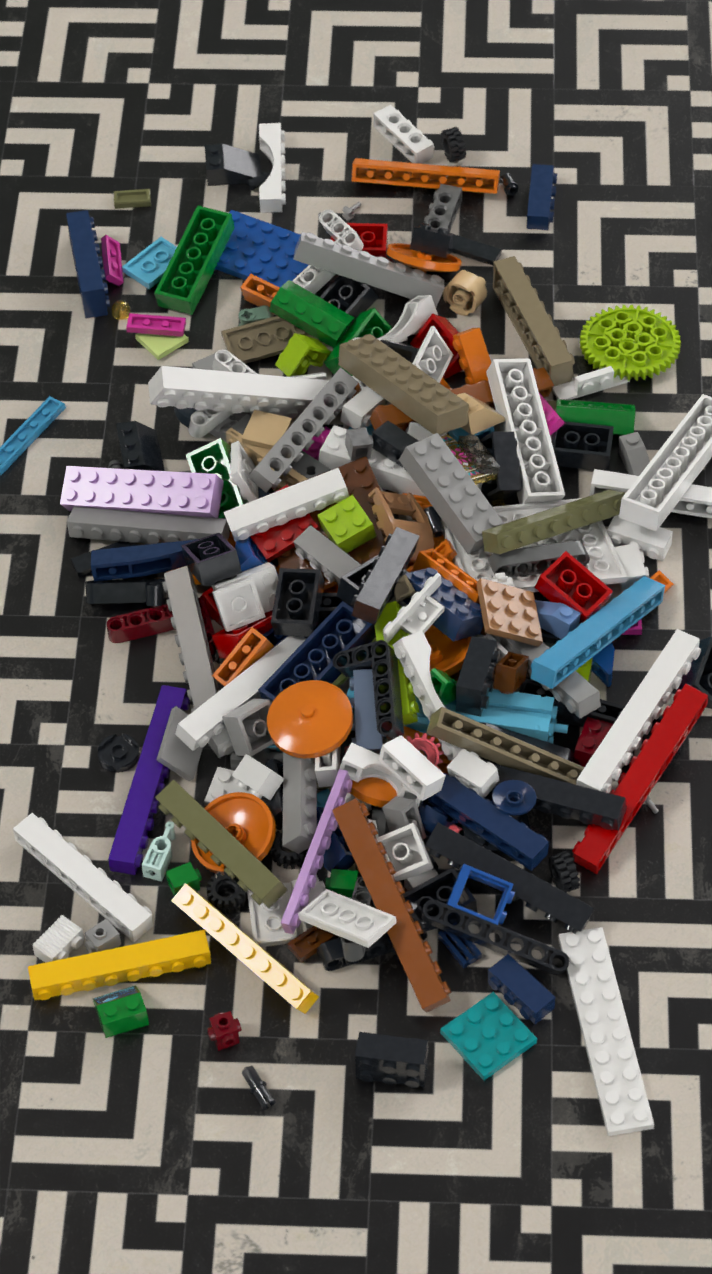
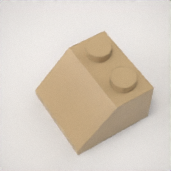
[457,393,505,435]

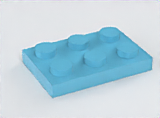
[122,237,177,289]

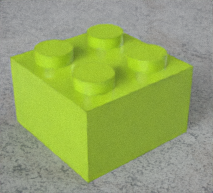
[317,495,376,553]

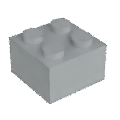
[222,699,274,757]

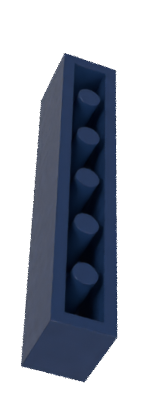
[428,772,549,871]

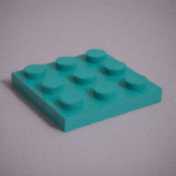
[440,992,537,1081]

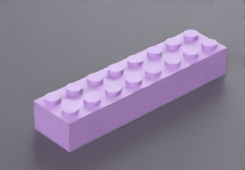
[60,466,224,518]

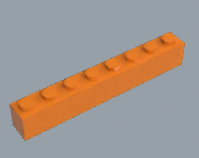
[352,158,500,194]

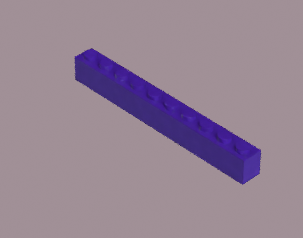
[108,685,190,875]

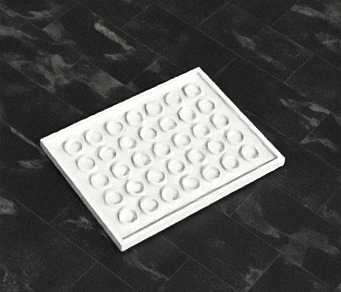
[442,498,627,592]

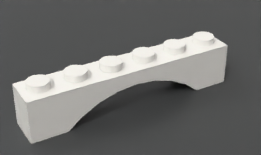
[259,123,286,213]
[352,295,438,343]
[393,630,469,761]

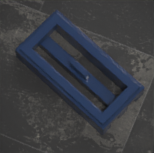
[438,922,482,968]

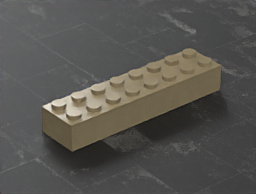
[493,256,575,392]
[338,334,469,435]

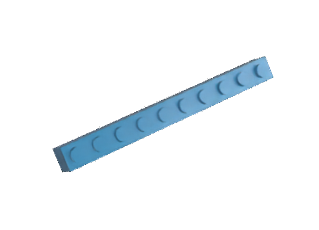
[531,576,665,689]

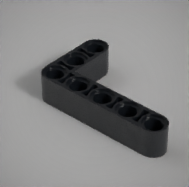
[332,640,404,741]

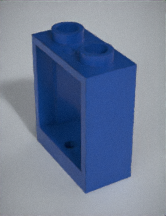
[447,864,515,925]

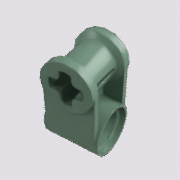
[238,305,274,326]

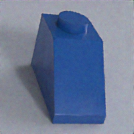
[592,643,615,687]

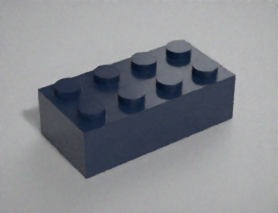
[403,568,484,641]

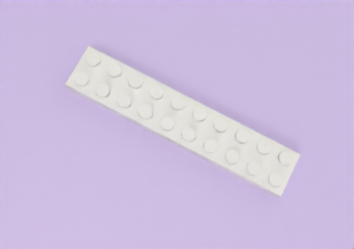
[558,927,654,1136]

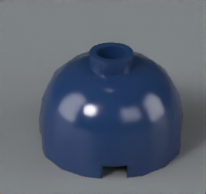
[418,798,459,838]

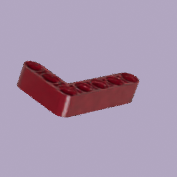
[107,597,216,655]

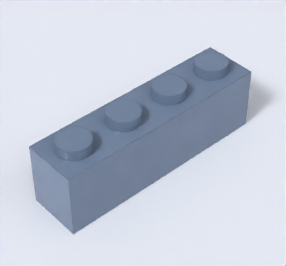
[350,669,383,755]

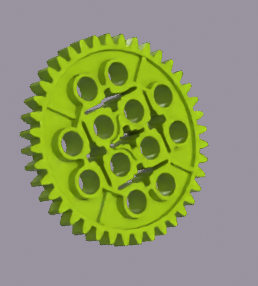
[580,305,681,381]

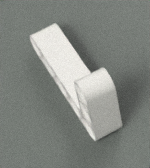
[292,210,363,294]
[188,350,257,438]

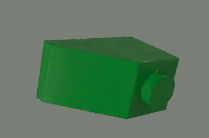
[430,668,457,706]

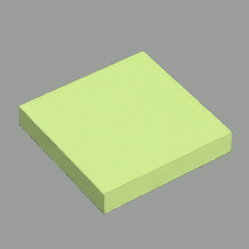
[135,333,189,360]

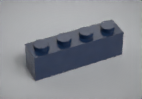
[527,164,557,230]

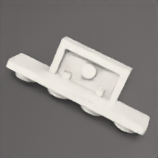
[552,366,630,400]
[383,573,445,643]

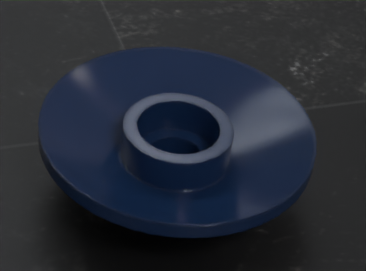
[492,780,536,815]

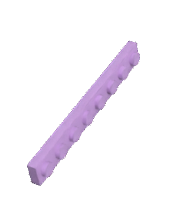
[281,769,352,935]

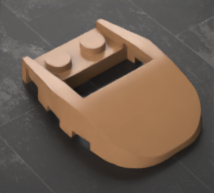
[368,487,434,563]

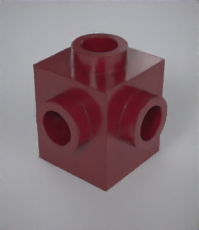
[207,1011,242,1050]

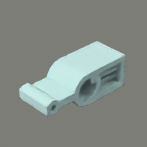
[142,821,175,882]

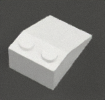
[376,823,434,881]

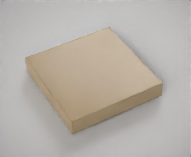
[241,410,292,449]

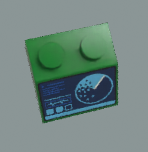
[93,985,149,1038]

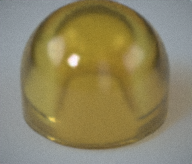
[112,300,131,320]

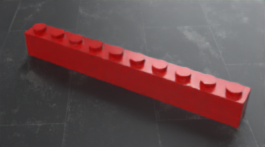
[572,684,708,874]

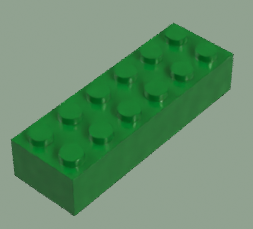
[155,205,235,315]

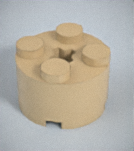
[443,270,487,316]

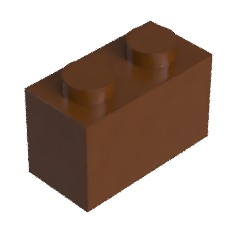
[493,652,529,694]

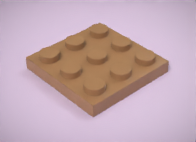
[476,578,543,647]

